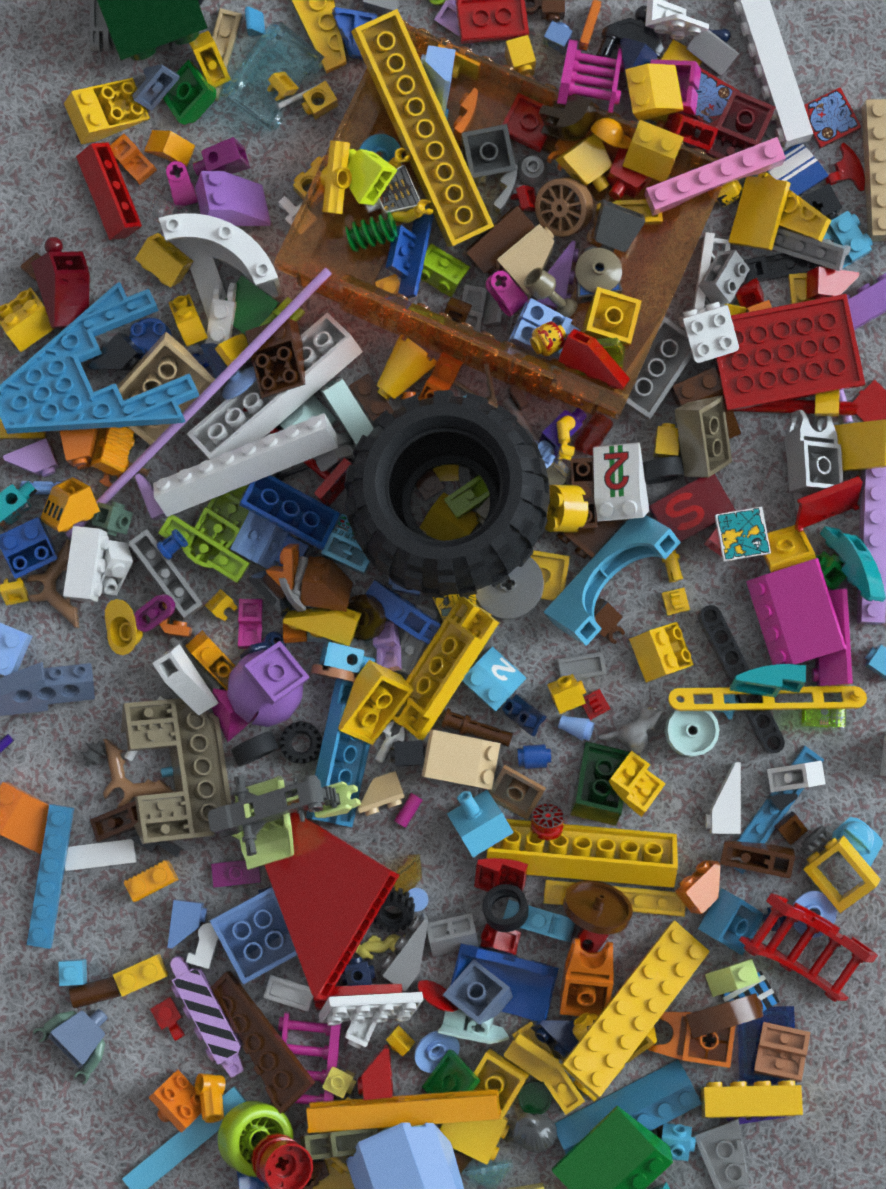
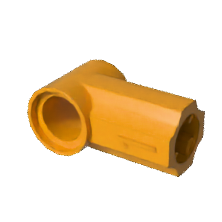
[195,1073,225,1123]

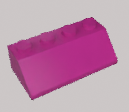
[812,589,853,686]

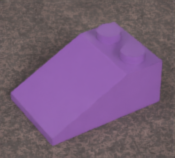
[195,171,271,226]

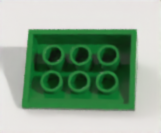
[552,1106,673,1189]

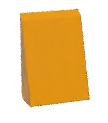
[144,130,195,167]

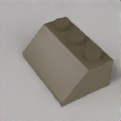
[675,396,732,478]

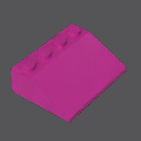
[746,558,847,665]

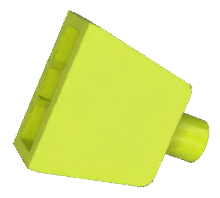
[347,149,398,206]

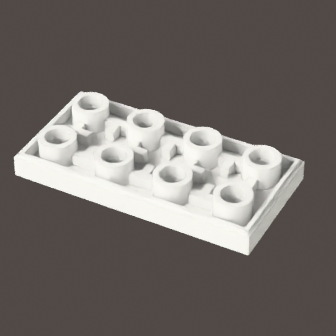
[319,992,423,1026]

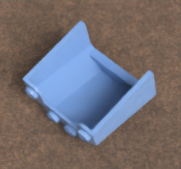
[346,1123,464,1189]

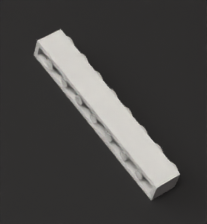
[734,0,813,148]
[153,413,338,517]

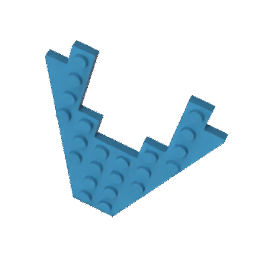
[0,282,199,434]

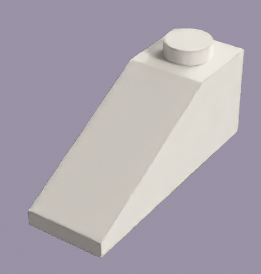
[705,762,741,834]

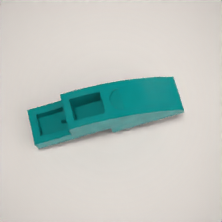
[820,526,886,602]

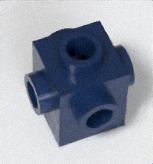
[341,957,376,986]

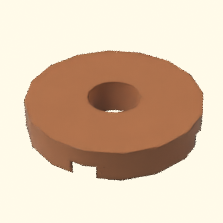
[310,664,357,683]

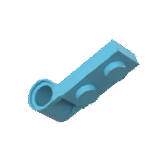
[503,900,575,942]

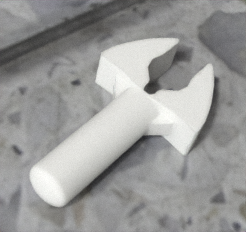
[375,721,405,763]

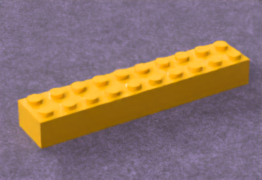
[351,9,494,247]

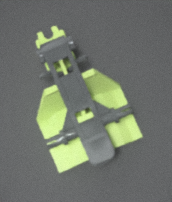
[208,775,361,870]

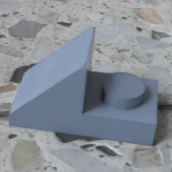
[132,64,180,111]

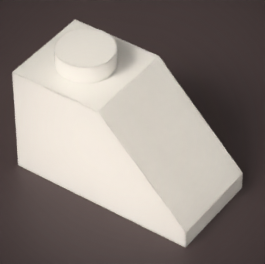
[767,761,826,792]

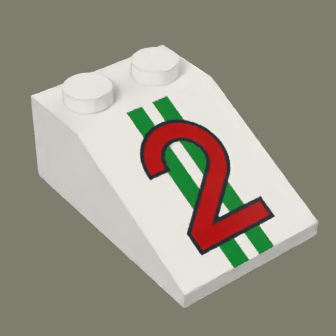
[593,442,649,521]

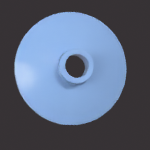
[222,366,257,400]
[793,891,837,938]
[414,1031,460,1073]

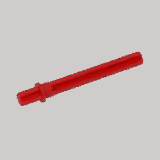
[733,400,858,417]

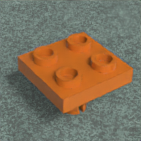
[148,1070,202,1133]

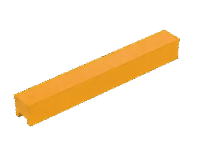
[306,1089,502,1133]

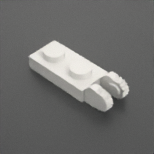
[205,280,237,346]

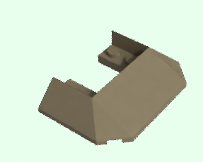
[121,698,232,844]

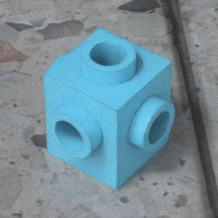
[661,1123,696,1161]

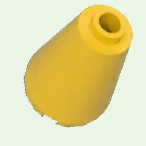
[376,334,437,400]

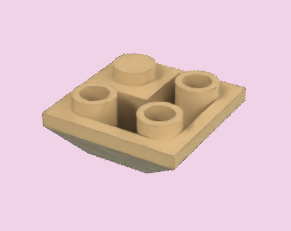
[358,771,405,816]

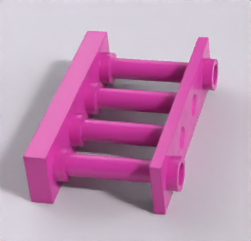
[557,39,624,113]
[271,1011,342,1105]

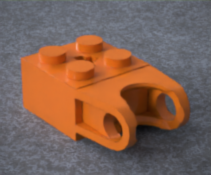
[560,938,613,1016]
[647,1012,736,1068]

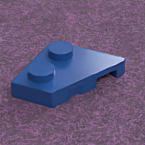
[332,7,377,60]

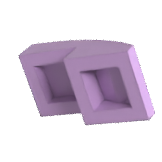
[373,621,402,671]

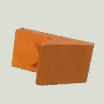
[266,544,299,590]

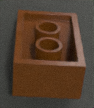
[670,367,741,439]

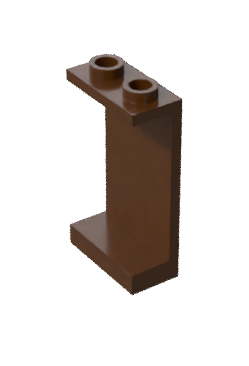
[556,519,625,560]

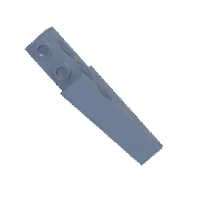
[0,662,95,716]

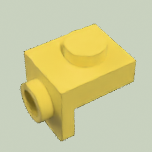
[323,1066,357,1098]

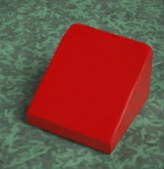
[735,278,764,308]

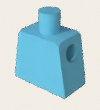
[319,642,375,674]

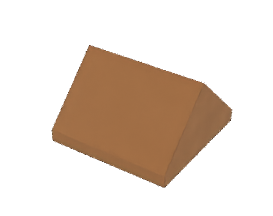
[489,765,546,820]

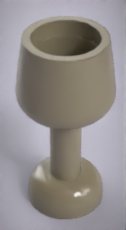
[524,268,578,318]

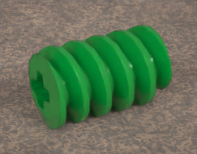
[345,212,398,252]

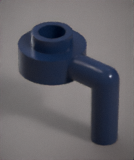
[240,632,286,659]

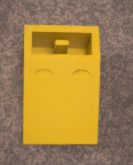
[64,78,150,145]

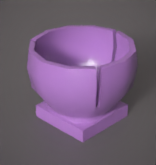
[227,641,310,727]

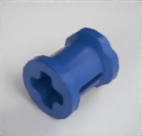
[156,529,188,560]

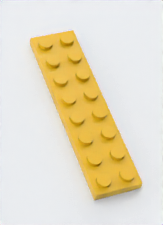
[560,920,710,1098]

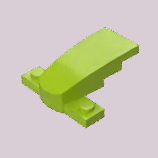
[158,484,251,583]

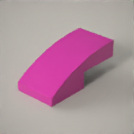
[238,599,263,649]

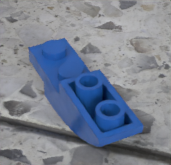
[366,580,442,644]

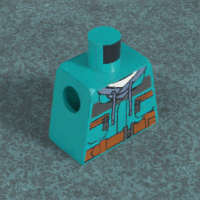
[0,481,37,531]

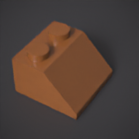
[300,556,353,612]

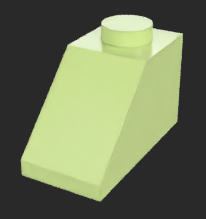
[705,959,760,997]

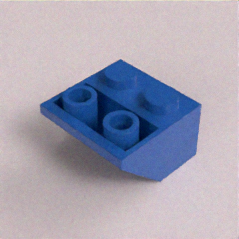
[0,517,58,579]

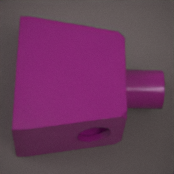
[193,137,250,176]

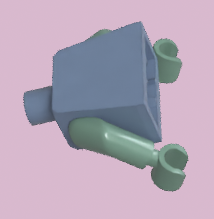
[33,1009,108,1084]

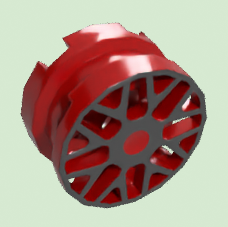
[531,803,564,840]

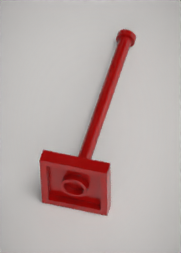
[243,407,352,507]

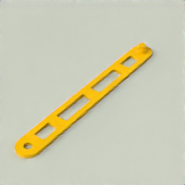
[668,686,867,711]

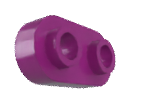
[134,594,175,632]

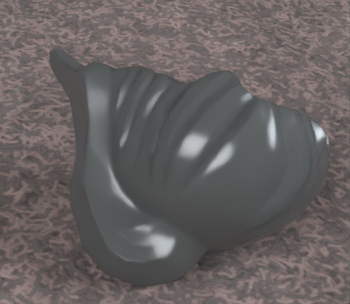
[503,1113,557,1153]

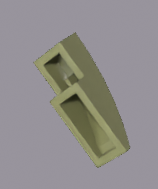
[300,1128,378,1160]

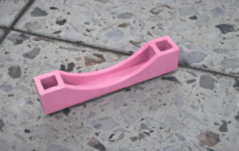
[644,137,786,216]

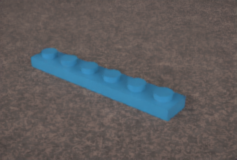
[27,804,74,949]

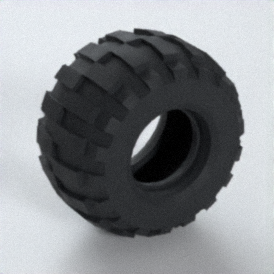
[344,390,550,598]

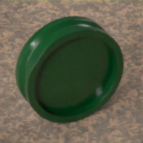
[518,1081,552,1114]

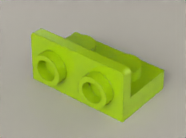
[420,243,470,297]

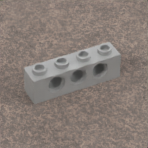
[128,529,203,621]

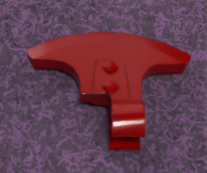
[825,142,865,192]

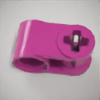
[166,161,198,209]
[485,271,528,317]

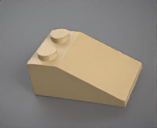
[422,729,501,790]

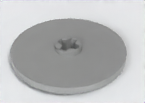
[476,557,544,620]

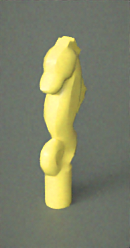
[356,934,405,960]

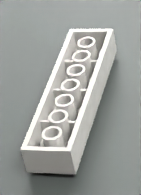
[187,313,363,460]

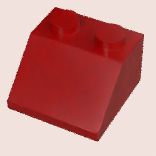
[358,1044,393,1100]

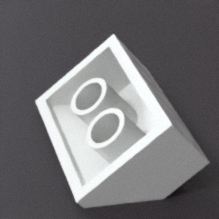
[63,526,109,602]

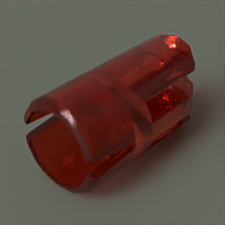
[574,412,614,456]

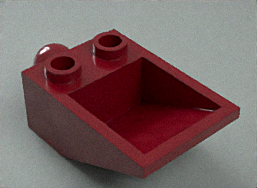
[31,237,90,328]

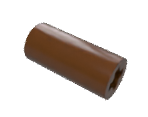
[69,976,121,1009]

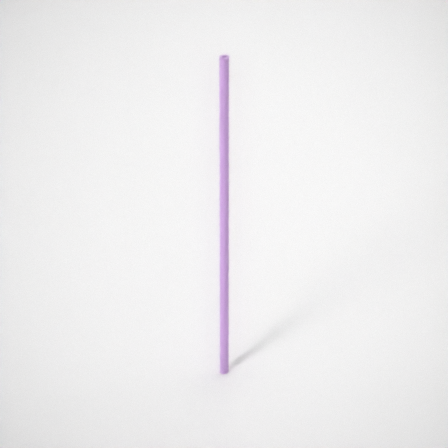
[65,267,332,539]

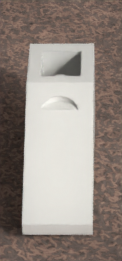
[152,644,218,715]

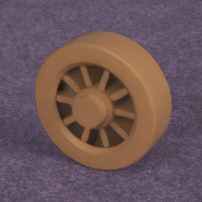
[535,177,593,237]

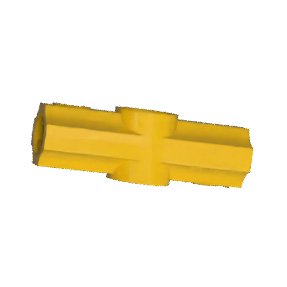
[320,140,352,214]

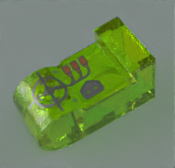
[801,709,846,728]

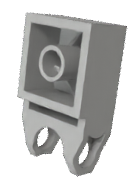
[786,410,843,494]

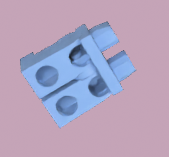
[508,298,580,361]

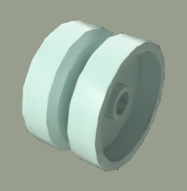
[664,710,720,757]

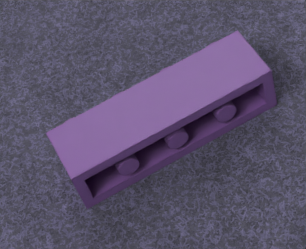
[847,273,886,330]

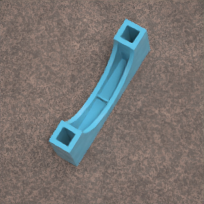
[544,515,681,646]

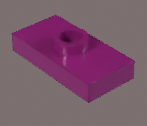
[211,860,261,888]

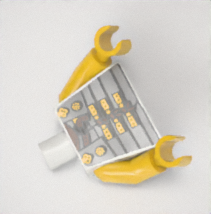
[364,148,433,223]

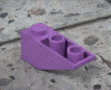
[537,241,579,311]

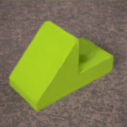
[444,475,490,519]

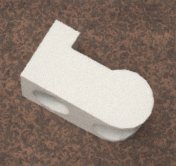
[186,922,219,969]

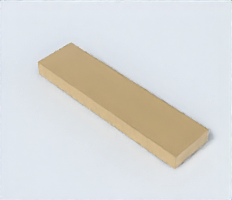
[202,8,242,102]

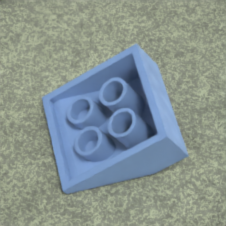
[210,887,297,984]

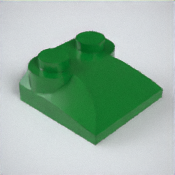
[163,59,216,125]

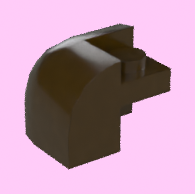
[539,95,597,141]

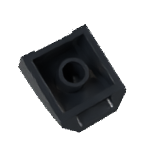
[248,570,294,617]

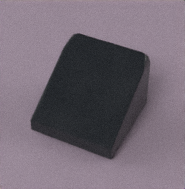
[766,793,798,811]

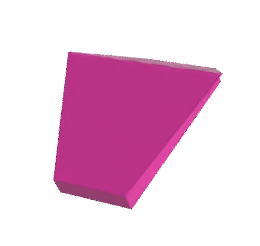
[212,688,258,743]

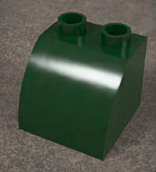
[97,0,208,61]

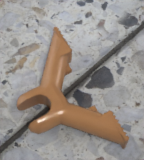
[26,539,80,628]
[103,739,176,808]

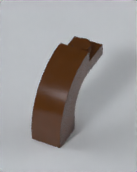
[686,993,764,1038]

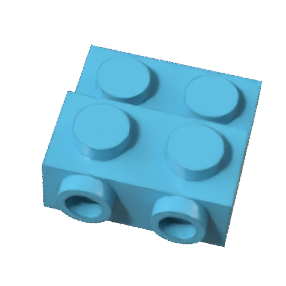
[823,211,873,268]

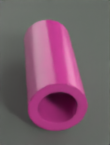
[394,793,423,828]

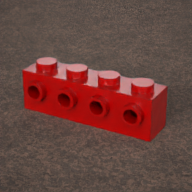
[76,142,142,240]

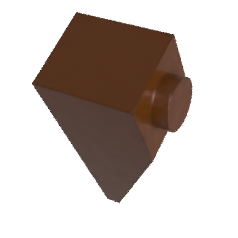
[90,801,138,842]
[720,840,795,879]

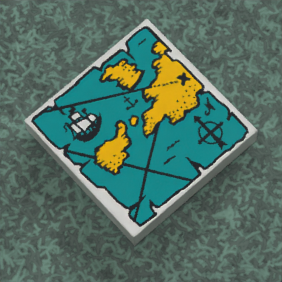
[715,507,771,562]

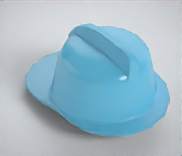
[832,817,883,867]

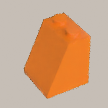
[59,428,100,470]

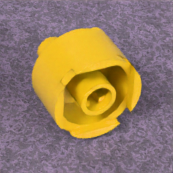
[545,485,588,532]

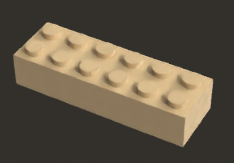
[862,99,886,242]

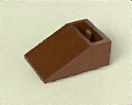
[245,318,305,399]

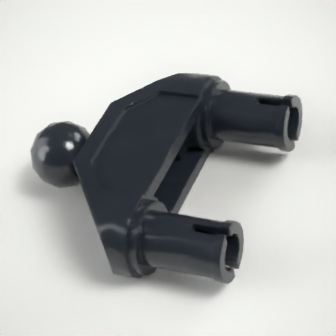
[596,5,665,60]

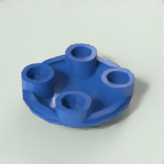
[129,318,172,360]

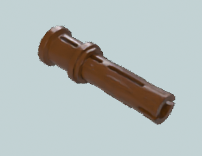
[441,708,513,747]

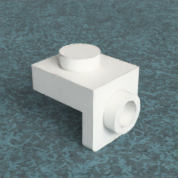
[345,1020,377,1049]

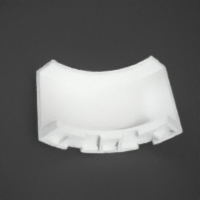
[159,213,284,299]

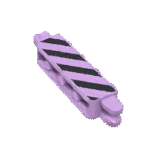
[170,955,244,1077]

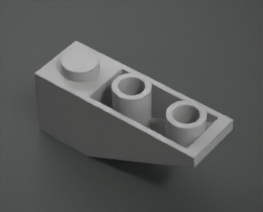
[380,912,428,992]

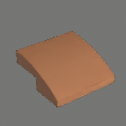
[754,1022,811,1083]

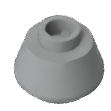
[517,155,548,186]

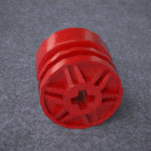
[251,1133,313,1189]

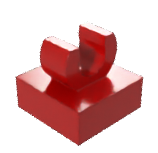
[510,185,536,212]
[582,689,611,720]

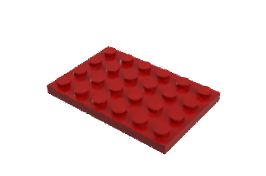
[715,294,865,412]

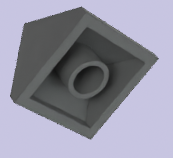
[461,124,516,179]

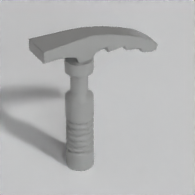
[279,556,308,612]

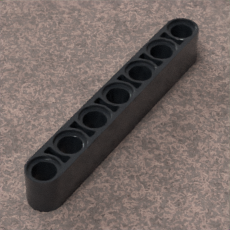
[698,605,785,754]

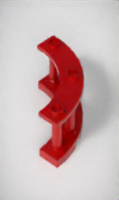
[739,893,878,1002]

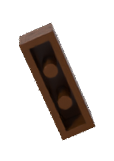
[463,206,535,274]

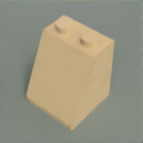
[496,224,555,300]

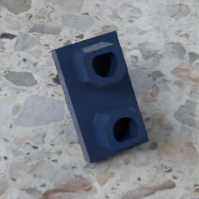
[502,694,547,737]

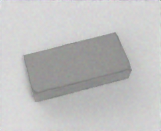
[686,30,739,76]
[483,277,505,327]

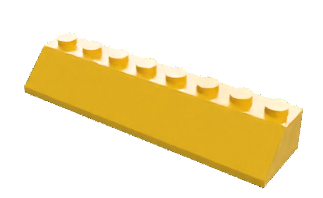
[486,819,678,888]

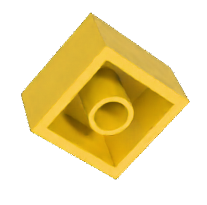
[474,1049,530,1119]

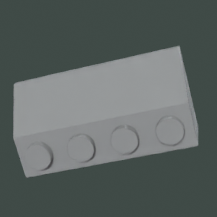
[606,316,692,419]

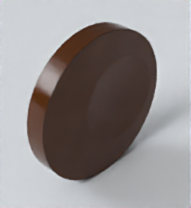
[563,880,633,934]

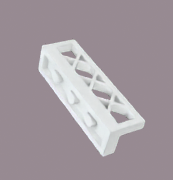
[693,232,731,312]

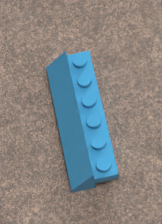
[306,679,370,827]
[555,1059,702,1154]

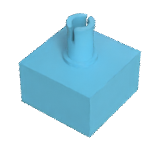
[447,790,514,857]

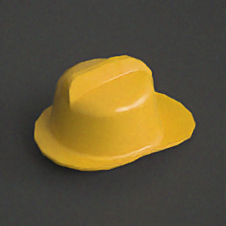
[105,599,143,655]

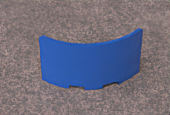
[450,943,559,1022]

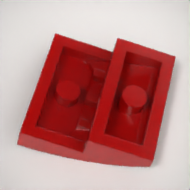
[474,858,528,892]

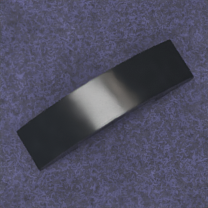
[744,240,834,283]

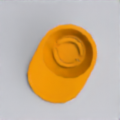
[590,118,632,149]

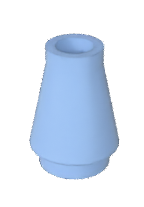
[558,715,595,741]

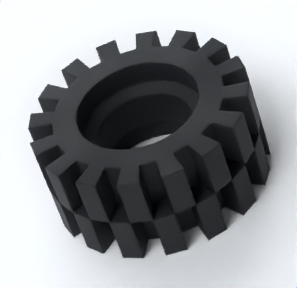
[279,721,322,764]
[373,887,415,933]

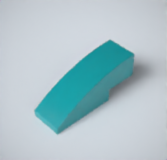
[730,664,806,698]

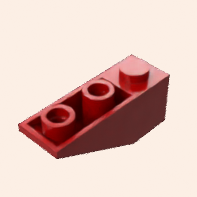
[558,329,630,390]

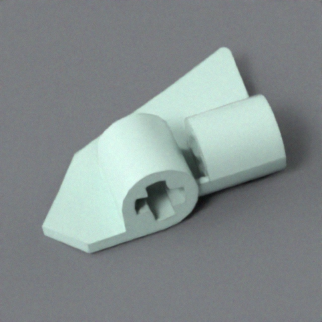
[438,1009,509,1044]

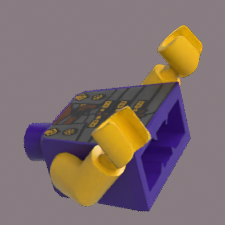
[538,408,587,477]

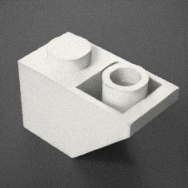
[100,540,133,596]

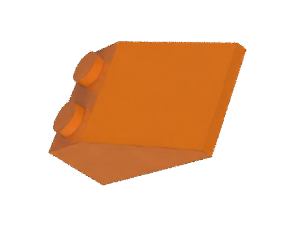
[0,782,49,854]

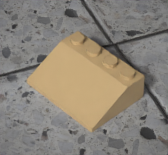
[117,332,215,445]

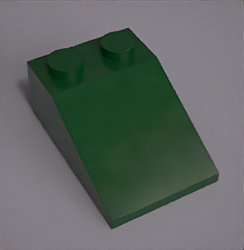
[570,741,630,826]

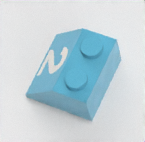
[462,647,527,712]

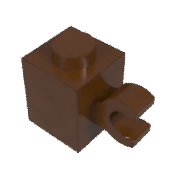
[526,0,565,23]
[594,598,625,644]

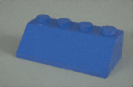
[239,475,340,550]

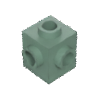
[91,501,133,536]

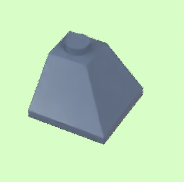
[443,959,513,1025]

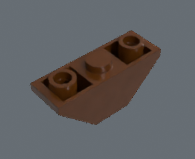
[570,458,597,529]

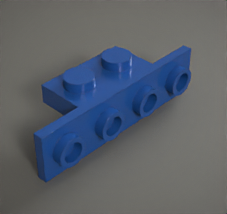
[385,214,434,301]

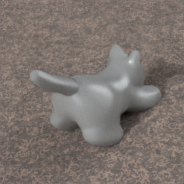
[598,704,665,753]

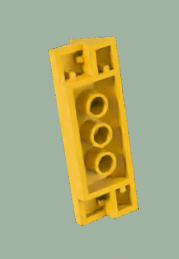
[392,597,499,740]

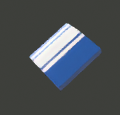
[766,143,829,196]

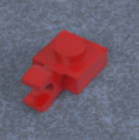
[150,997,185,1041]

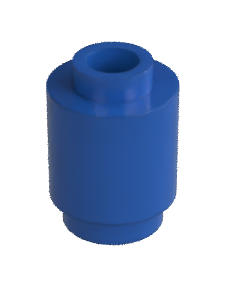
[517,744,551,769]

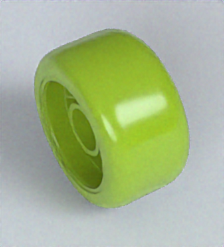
[217,1101,294,1177]

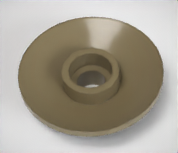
[575,248,622,293]

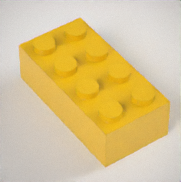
[701,1081,803,1118]

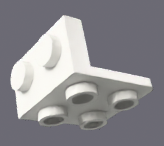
[645,0,709,39]
[678,301,739,363]

